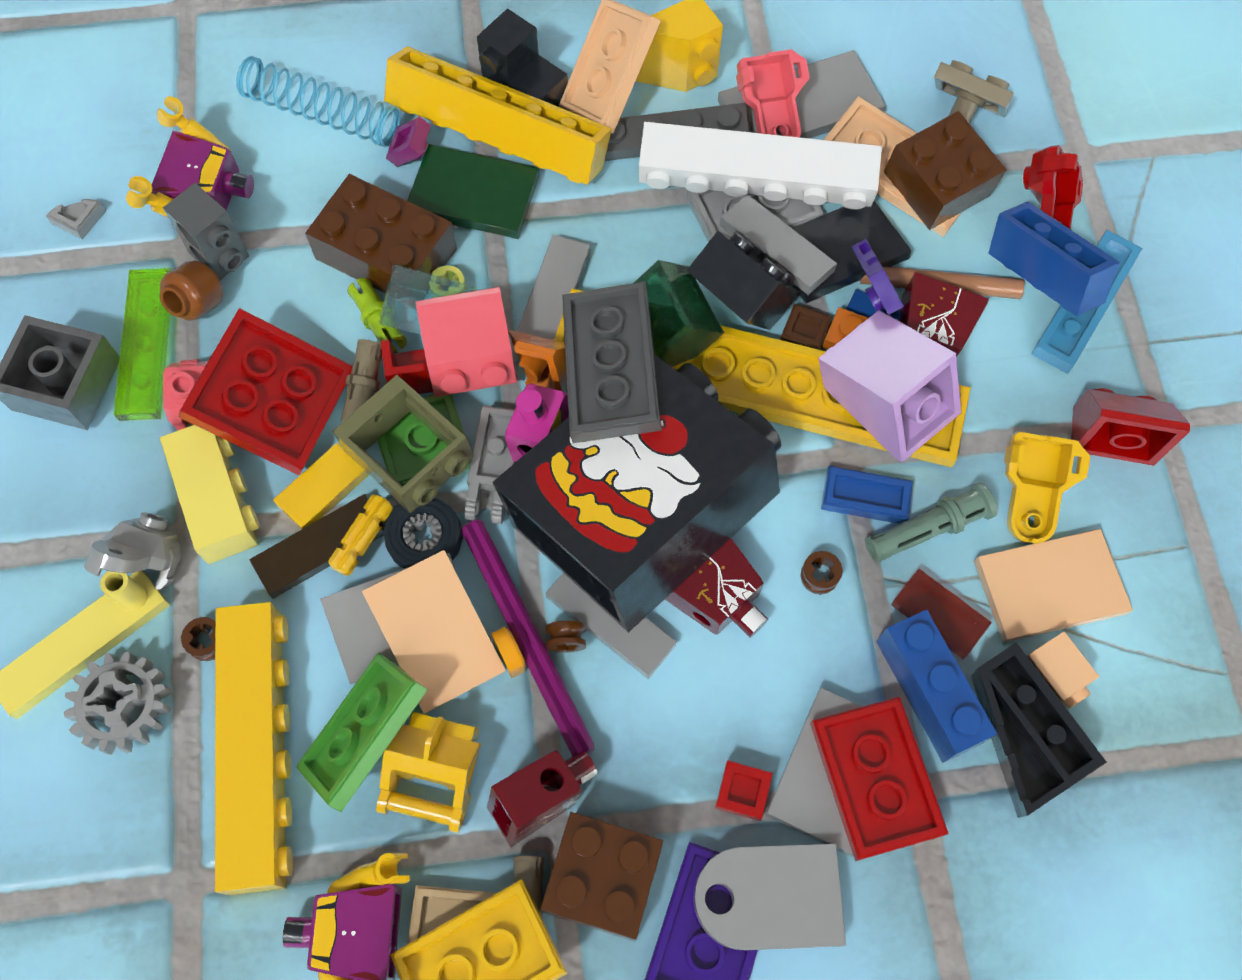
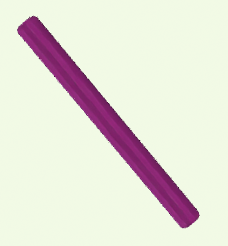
[461,519,594,757]

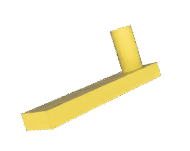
[0,570,170,719]

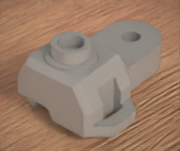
[84,512,182,590]

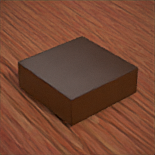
[780,303,832,350]

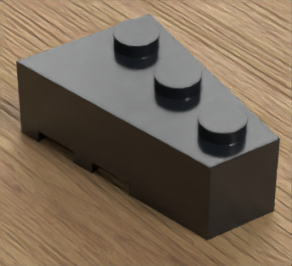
[971,642,1107,818]

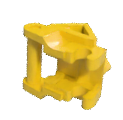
[376,712,481,833]

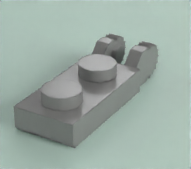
[465,406,515,524]

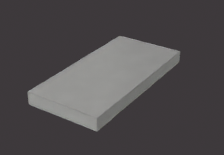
[718,50,886,138]

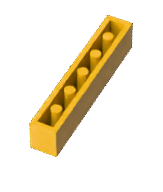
[384,46,612,185]
[215,602,293,895]

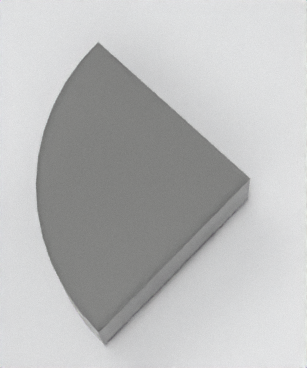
[46,199,106,239]

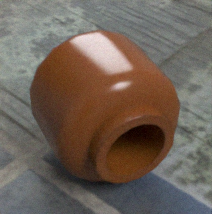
[159,260,223,321]

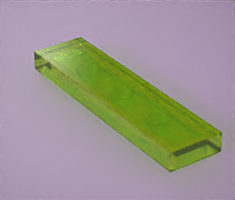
[113,268,171,421]

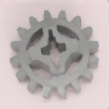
[63,652,172,755]

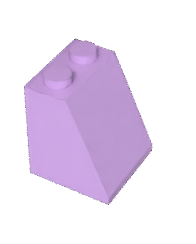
[818,310,961,463]

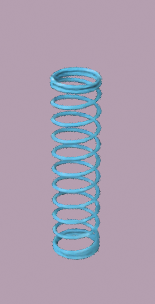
[236,56,400,147]

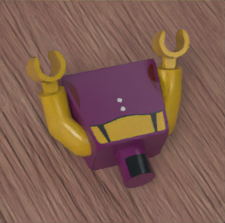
[126,96,254,217]
[283,853,410,980]

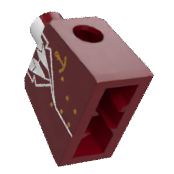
[899,272,989,357]
[665,538,769,638]
[486,750,597,847]

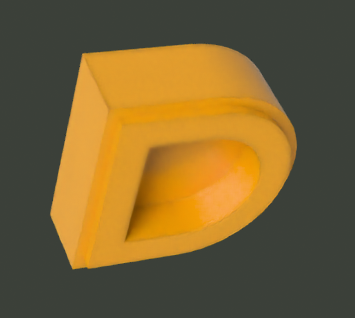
[491,626,526,678]

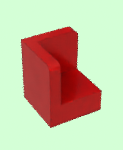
[381,339,433,394]

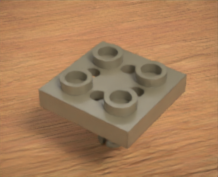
[934,60,1014,124]

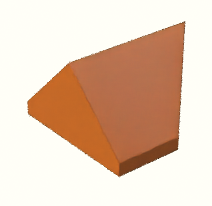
[508,330,568,394]

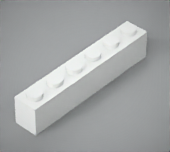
[639,122,882,209]

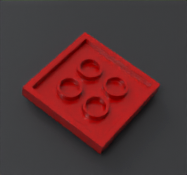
[178,308,352,475]

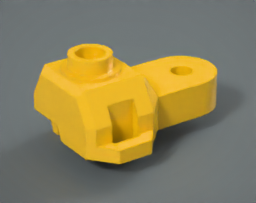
[1004,432,1091,543]

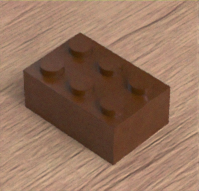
[305,173,457,309]

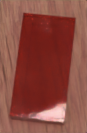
[891,569,992,659]

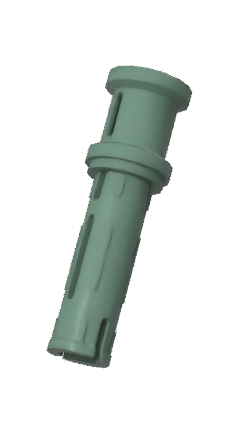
[865,482,997,563]

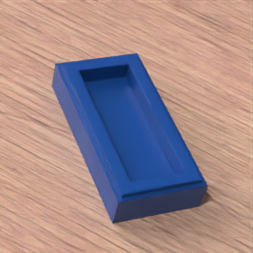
[821,466,913,524]

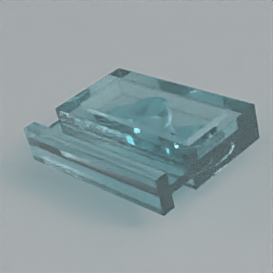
[379,264,476,334]

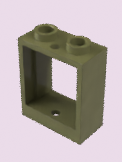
[332,375,474,514]

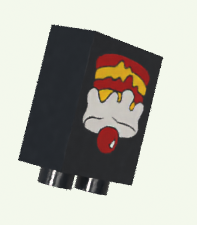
[492,354,781,633]

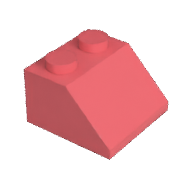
[415,287,517,397]

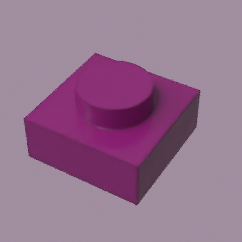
[386,116,431,167]

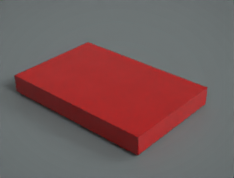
[810,697,949,862]

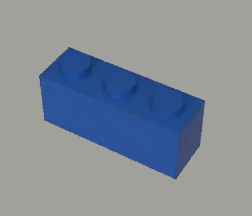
[988,202,1120,316]
[876,609,997,763]

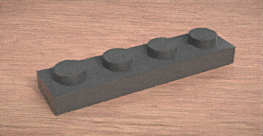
[605,103,749,161]

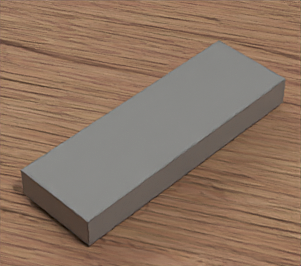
[720,194,837,295]
[517,235,591,340]
[545,573,677,679]

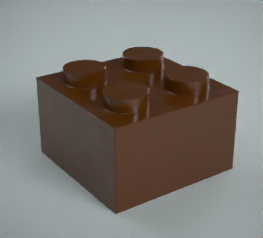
[884,111,1006,231]
[540,812,664,942]

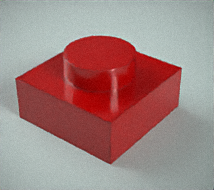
[715,760,773,821]

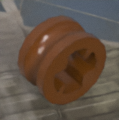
[800,551,843,595]
[181,617,216,661]
[546,620,586,653]

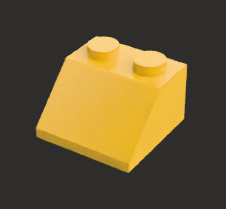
[636,0,723,92]

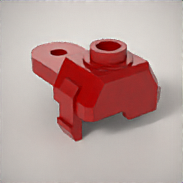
[1023,145,1083,230]

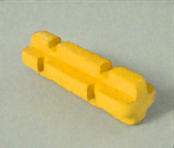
[329,494,392,576]

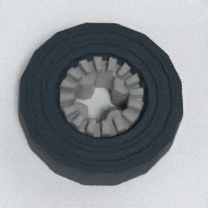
[384,498,463,569]

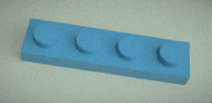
[1031,230,1143,374]

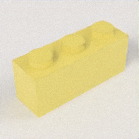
[159,425,260,564]

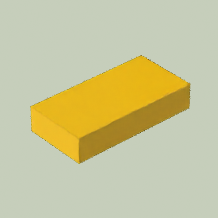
[273,443,368,530]

